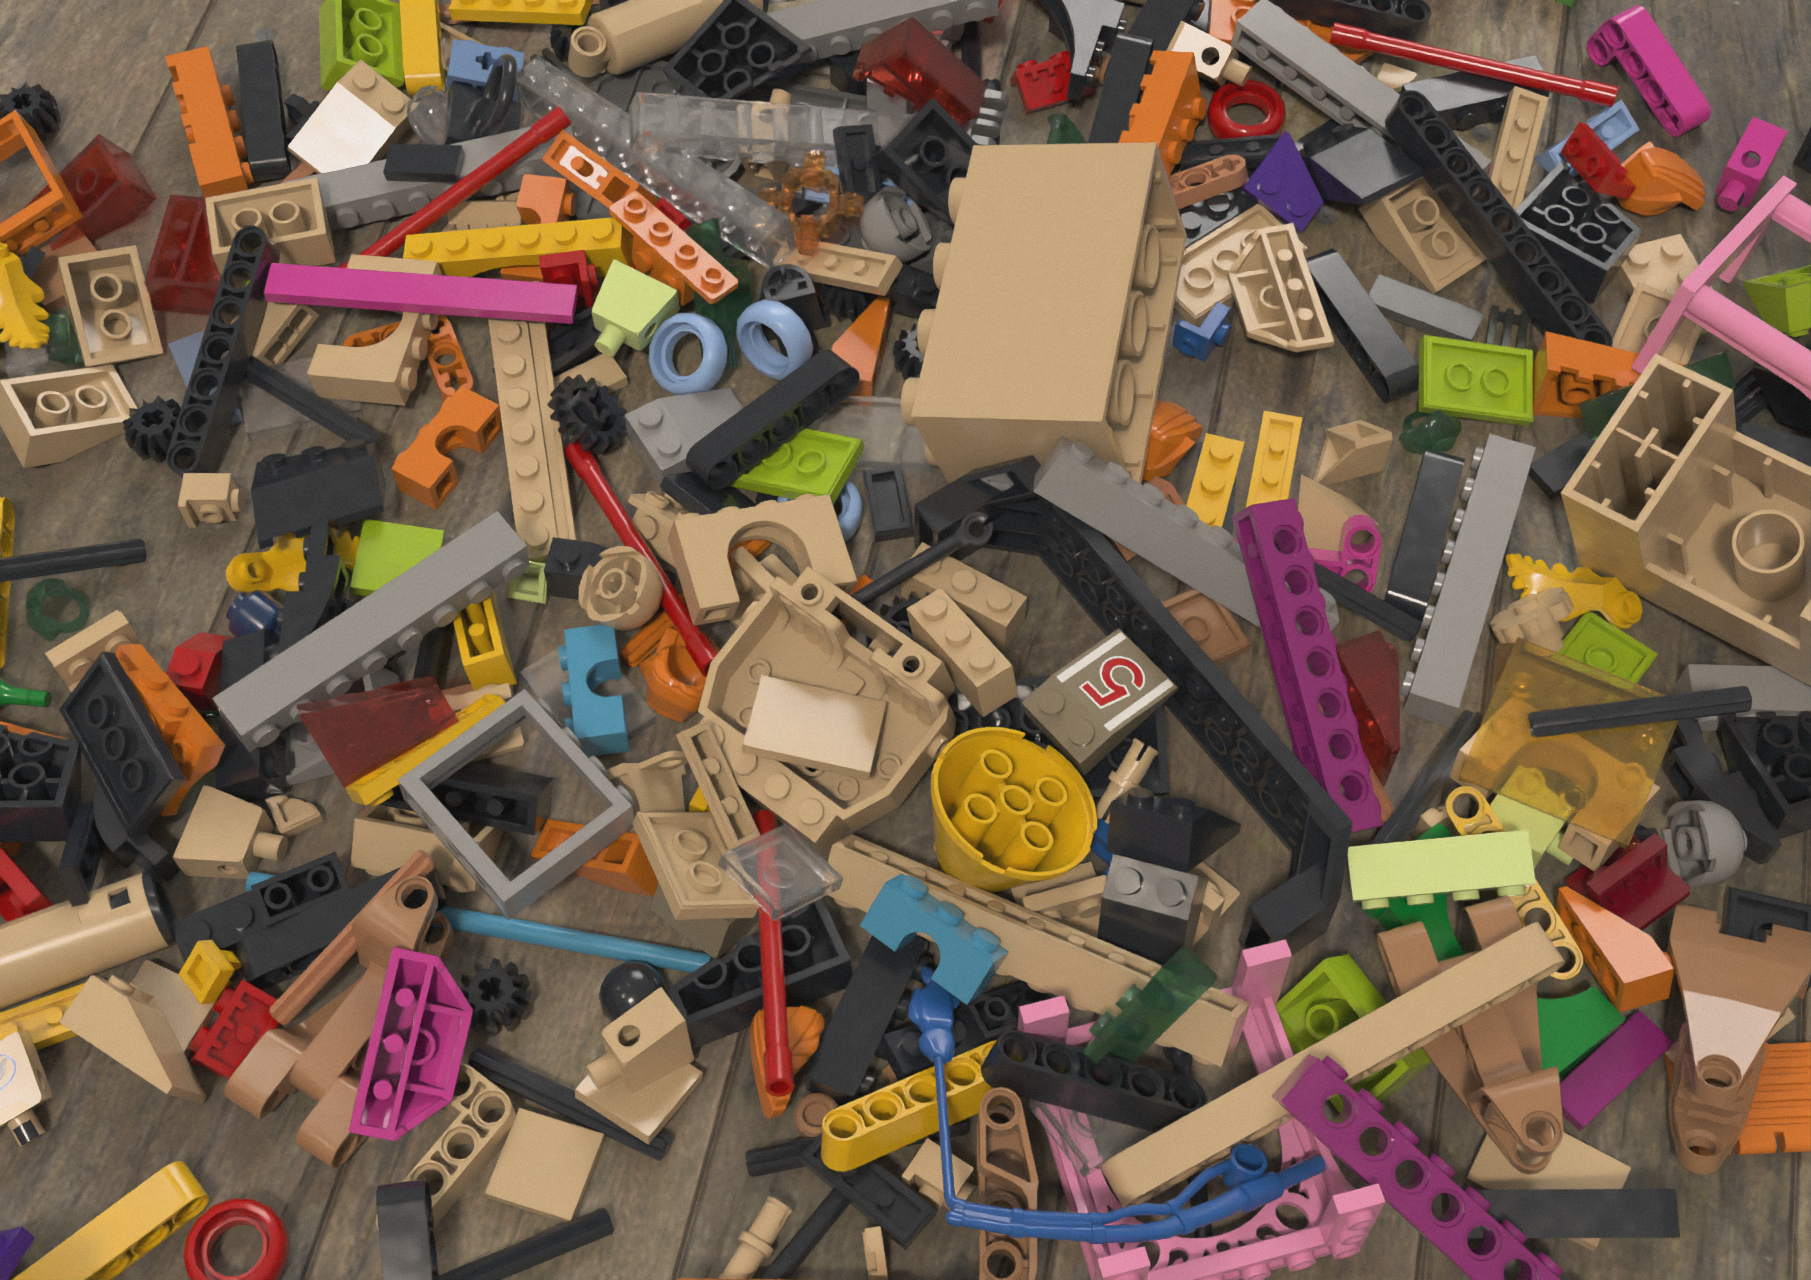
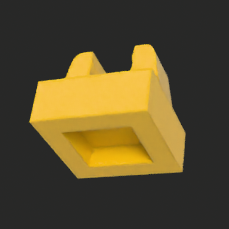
[178,940,242,1004]

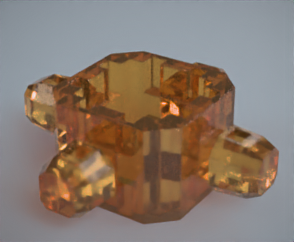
[757,150,864,256]

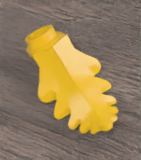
[0,243,50,350]
[226,526,360,593]
[1506,553,1642,629]

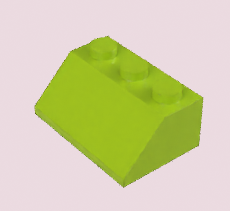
[319,0,404,91]
[1744,265,1811,337]
[1275,954,1432,1114]

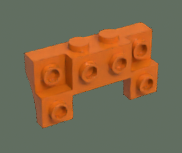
[115,644,225,816]

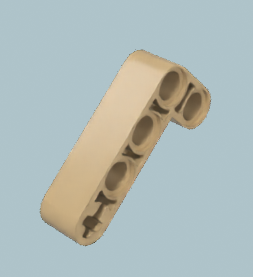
[376,1063,517,1231]

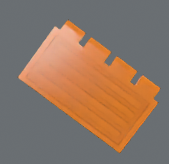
[1664,1042,1811,1156]

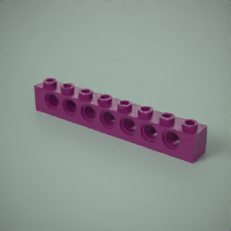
[1232,498,1383,834]
[1272,1055,1564,1280]

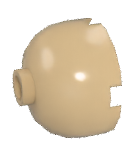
[579,546,663,631]

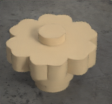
[1489,587,1574,659]

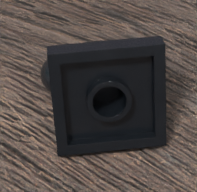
[444,54,521,145]

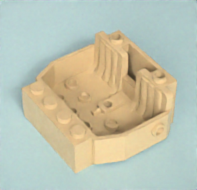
[698,566,956,856]

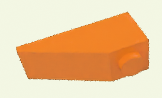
[541,129,659,209]
[832,296,892,404]
[530,819,659,897]
[1556,886,1675,1013]

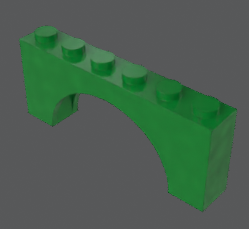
[1358,822,1626,1078]

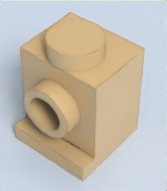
[178,473,245,528]
[902,1138,976,1210]

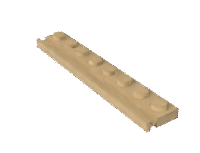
[488,281,577,563]

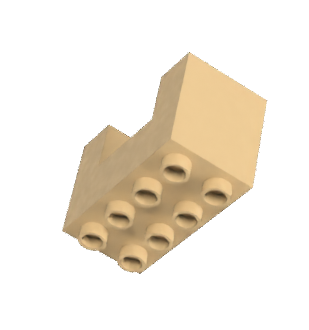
[1561,353,1811,686]

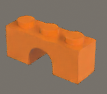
[500,173,577,283]
[391,386,503,510]

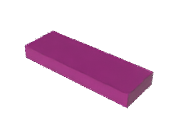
[1560,1010,1674,1132]

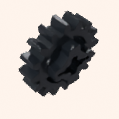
[547,374,627,455]

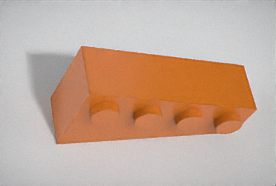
[165,46,255,199]
[1118,50,1206,179]
[1533,331,1693,420]

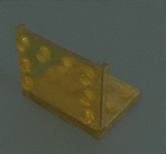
[1458,637,1678,849]

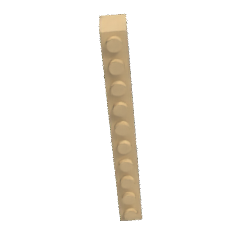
[820,834,1251,1067]

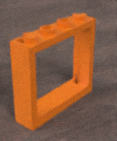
[0,110,83,255]

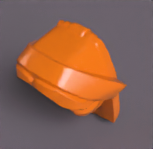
[1617,141,1706,216]
[1142,399,1203,481]
[640,627,721,723]
[750,1005,824,1119]

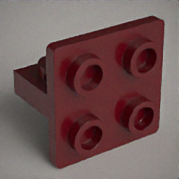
[1565,833,1690,931]

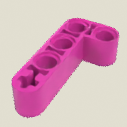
[1587,5,1711,137]
[1234,515,1381,593]

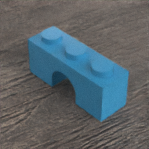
[558,625,630,757]
[859,874,1009,1005]

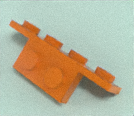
[609,191,738,306]

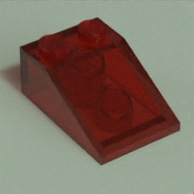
[24,134,156,251]
[1336,630,1400,787]

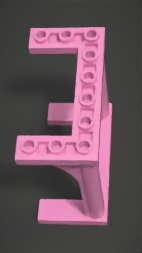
[1631,176,1811,400]
[1017,939,1385,1280]

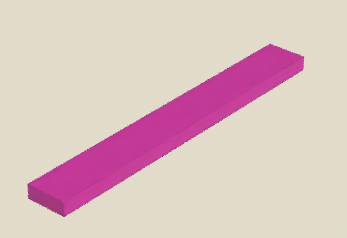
[264,263,578,324]

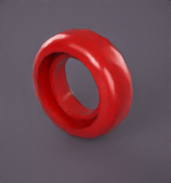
[1207,79,1286,139]
[183,1198,290,1280]

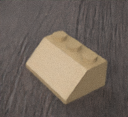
[205,177,336,277]
[351,805,504,892]

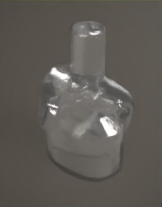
[4,339,52,378]

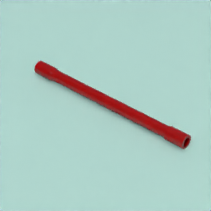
[1330,22,1618,108]
[338,106,572,268]
[564,441,718,677]
[752,810,794,1097]

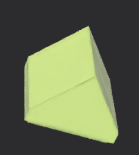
[507,561,550,604]

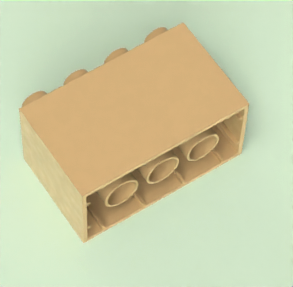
[901,142,1187,484]

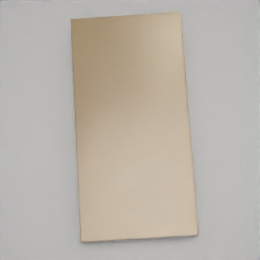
[1174,203,1308,326]

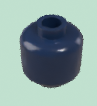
[226,590,284,639]

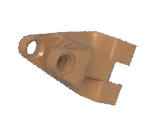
[224,876,454,1169]
[1377,895,1564,1175]
[1667,903,1811,1175]
[976,1087,1039,1280]

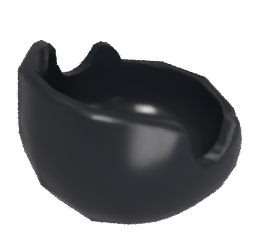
[599,961,669,1022]

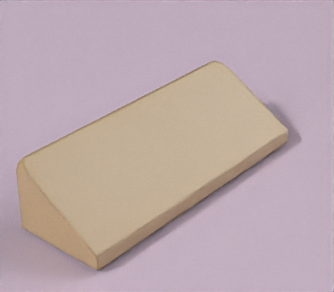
[676,720,761,854]

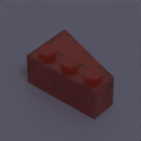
[852,16,987,126]
[144,194,221,315]
[296,676,459,788]

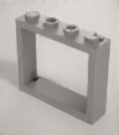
[397,689,635,920]

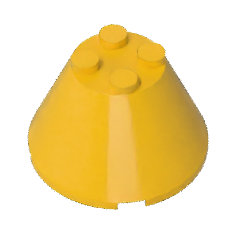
[931,727,1097,893]

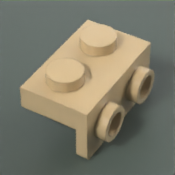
[441,200,522,232]

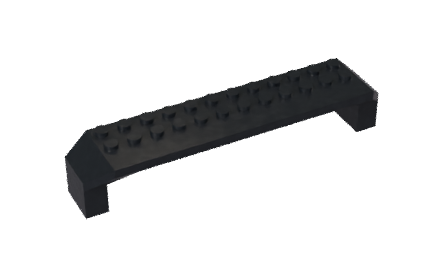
[914,455,1353,956]

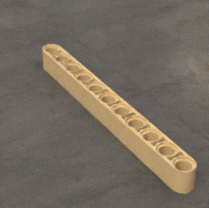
[1101,922,1565,1207]

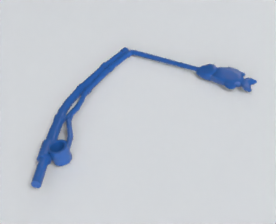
[908,966,1326,1244]

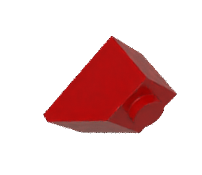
[166,632,235,712]

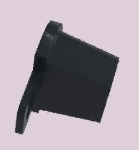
[757,264,830,357]

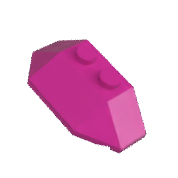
[348,947,473,1141]

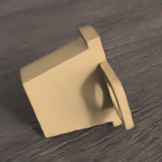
[606,751,688,834]

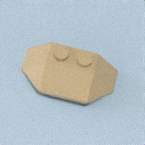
[1227,223,1334,352]

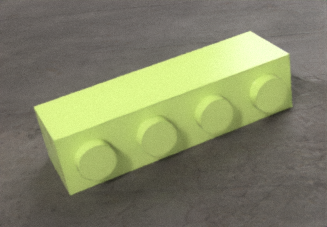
[1347,829,1536,910]

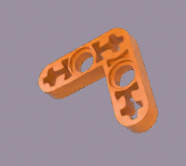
[342,314,475,402]

